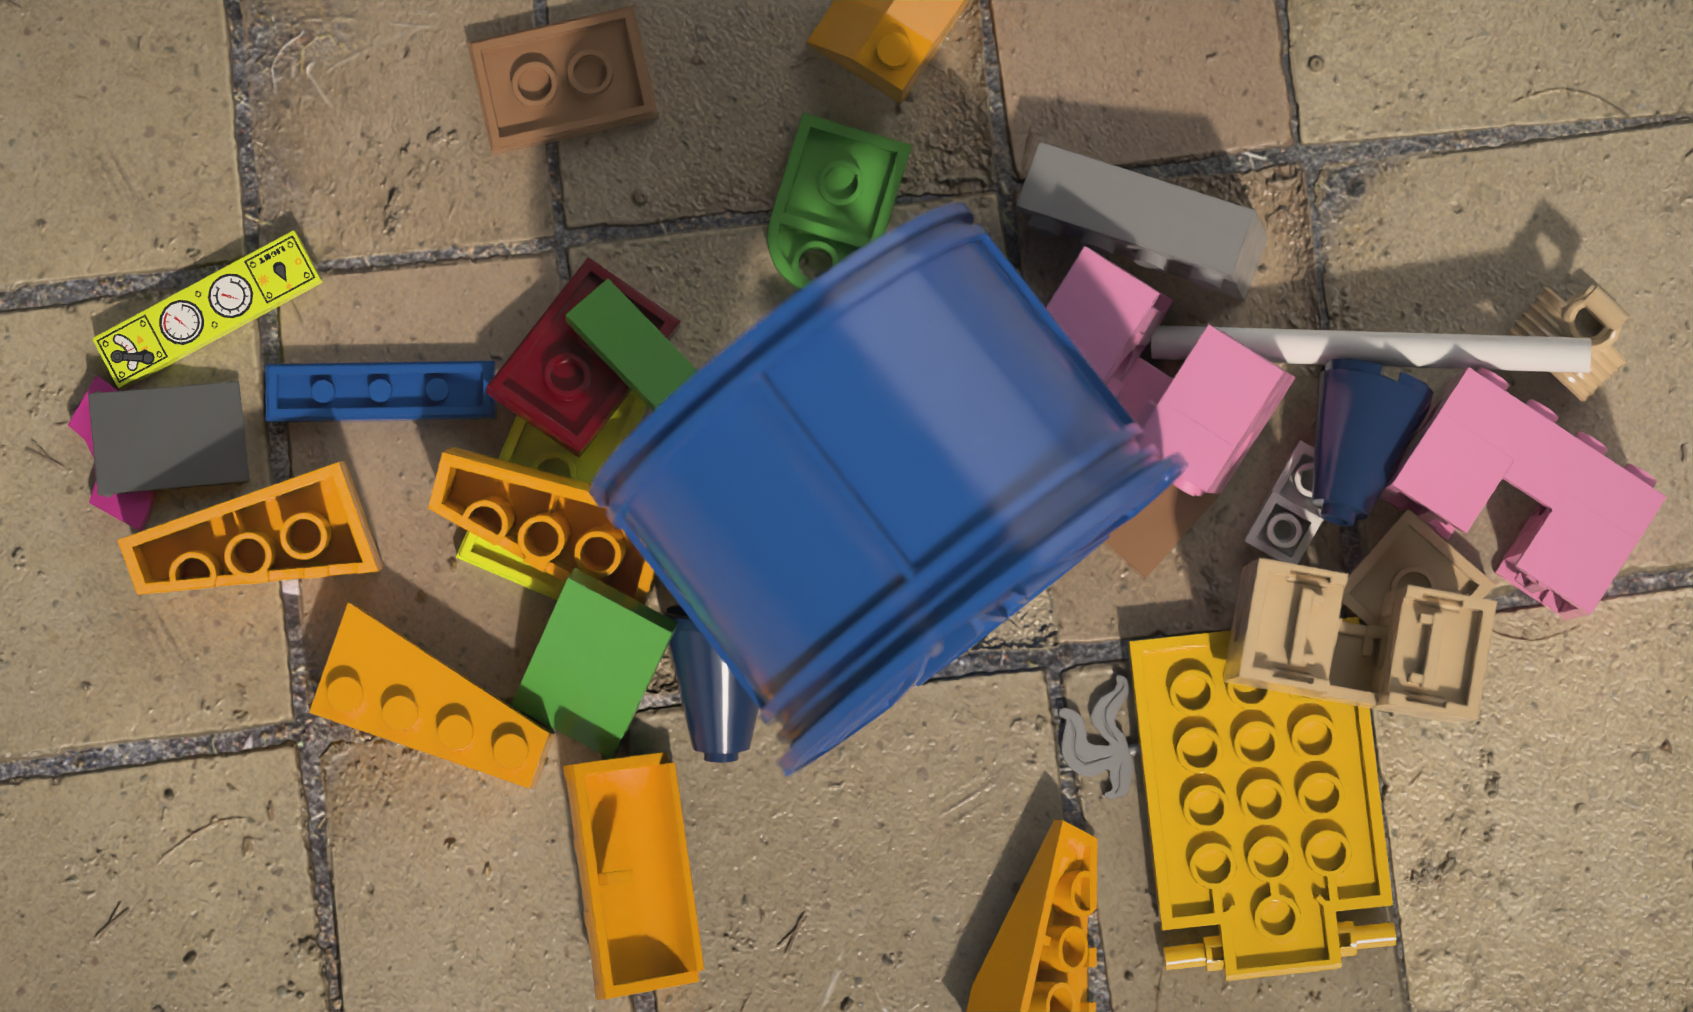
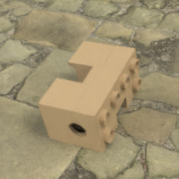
[1223,558,1497,723]

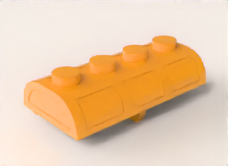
[563,752,705,1000]

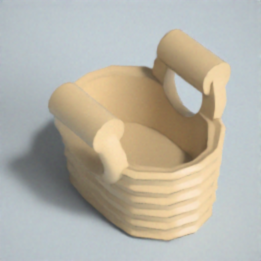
[1507,284,1630,403]

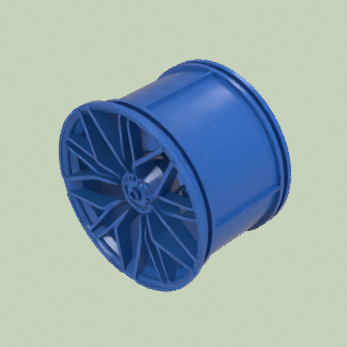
[590,202,1189,777]

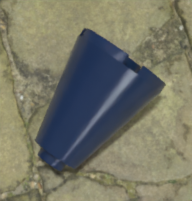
[1312,358,1434,527]
[664,605,759,763]

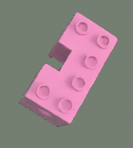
[1046,246,1296,497]
[1379,367,1667,620]

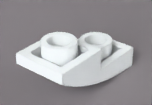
[1244,440,1323,565]

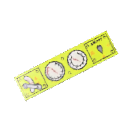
[92,230,323,391]

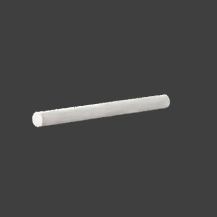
[1151,325,1591,373]

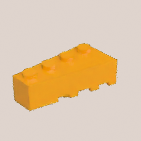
[309,602,555,789]

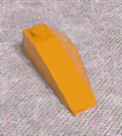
[807,0,970,104]
[966,820,1098,1012]

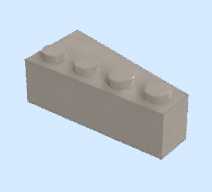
[1016,142,1268,301]

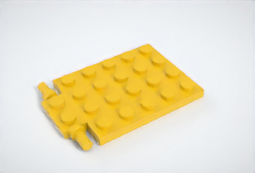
[1127,617,1396,981]

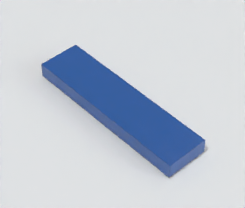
[266,361,497,423]

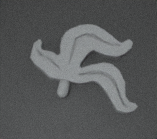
[1058,675,1140,800]

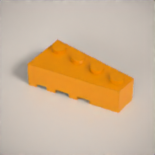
[428,447,657,607]
[117,460,384,595]

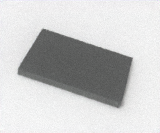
[88,380,250,497]

